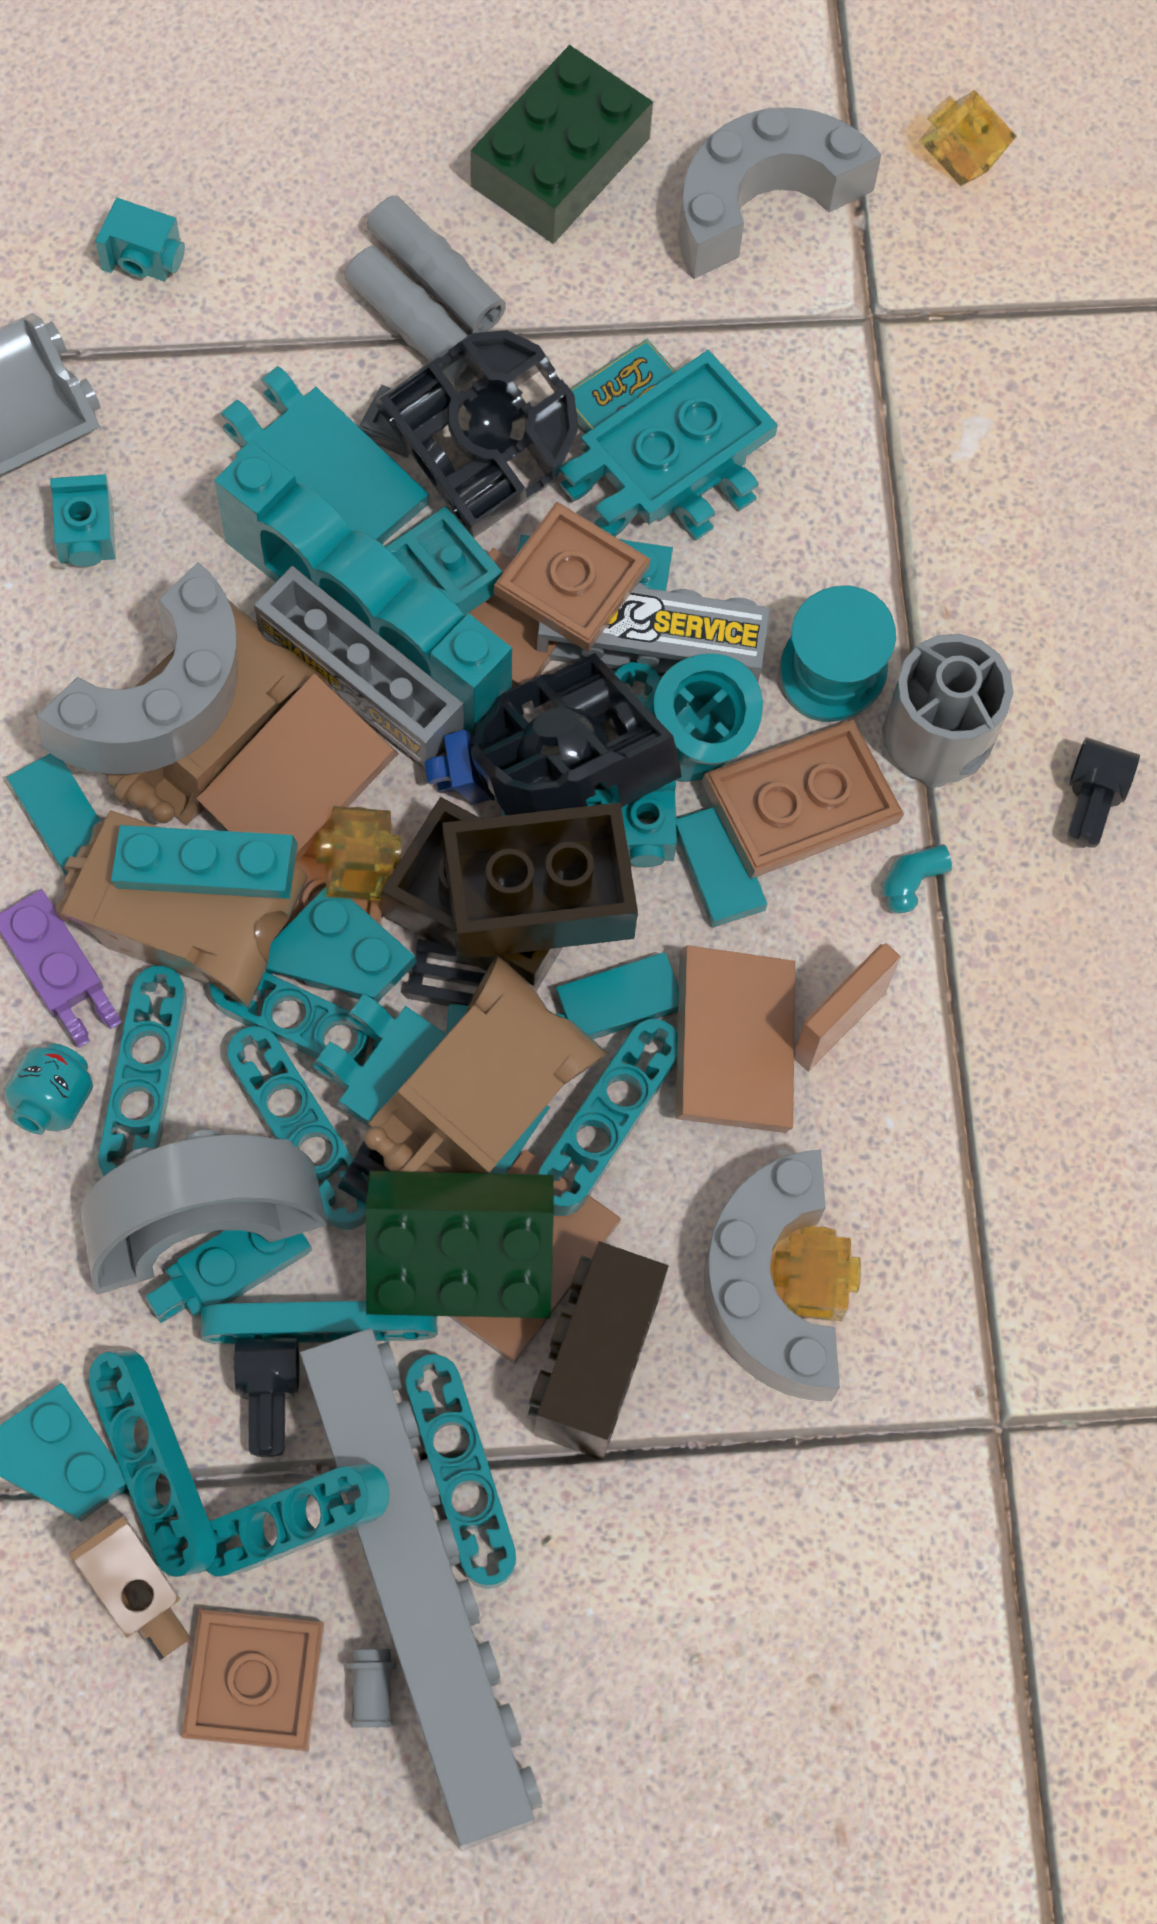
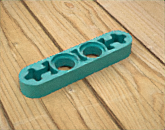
[98,965,187,1176]
[210,971,379,1067]
[538,1019,678,1216]
[228,1026,368,1230]
[200,1301,438,1345]
[89,1350,217,1577]
[406,1354,516,1589]
[206,1463,390,1577]

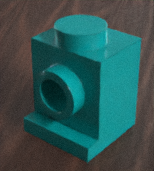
[95,197,185,282]
[50,474,116,567]
[622,780,677,867]

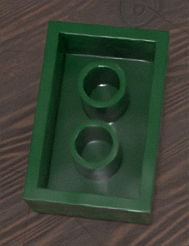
[470,44,653,244]
[366,1171,554,1318]

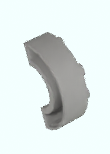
[679,107,881,279]
[36,562,238,774]
[80,1130,327,1295]
[704,1149,840,1401]

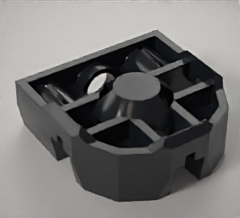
[376,330,578,538]
[471,653,682,816]

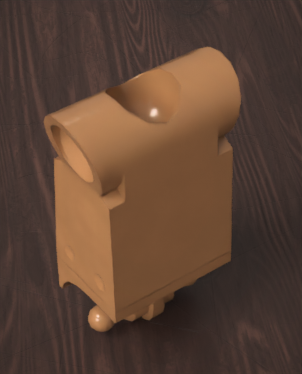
[104,599,330,826]
[55,810,308,1008]
[364,956,608,1173]

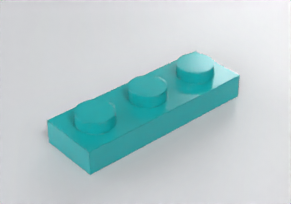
[111,825,298,899]

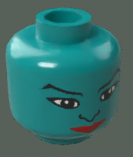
[4,1043,93,1135]

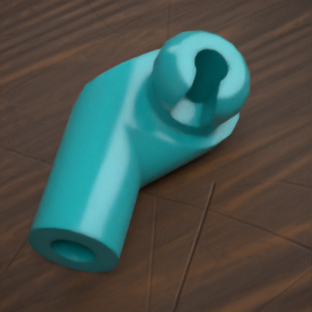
[882,844,952,914]

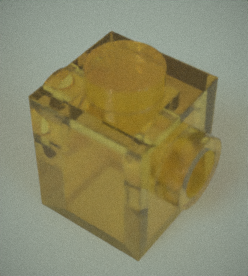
[919,90,1017,186]
[315,806,402,901]
[773,1227,861,1322]

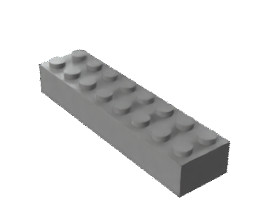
[300,1328,543,1851]

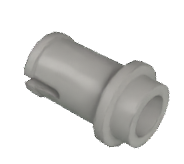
[347,1649,396,1728]

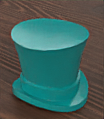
[780,585,896,722]
[643,653,763,782]

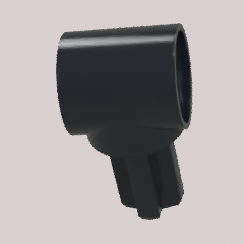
[1067,737,1140,848]
[234,1338,300,1457]

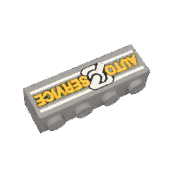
[254,566,464,768]
[536,583,770,681]

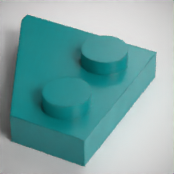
[266,882,417,1002]
[0,1382,128,1521]

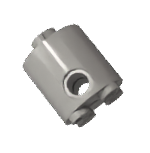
[882,634,1013,788]

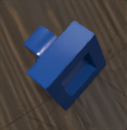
[424,729,491,804]

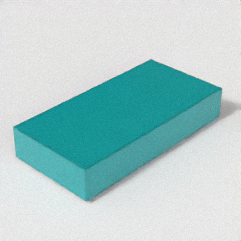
[7,753,101,875]
[676,807,768,928]
[556,952,679,1040]

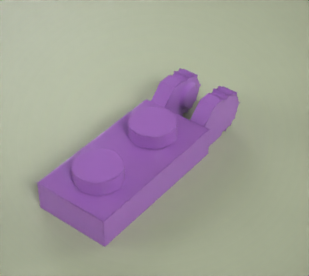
[0,889,122,1048]

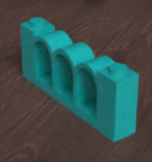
[214,442,512,737]

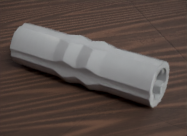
[367,195,506,333]
[344,246,475,387]

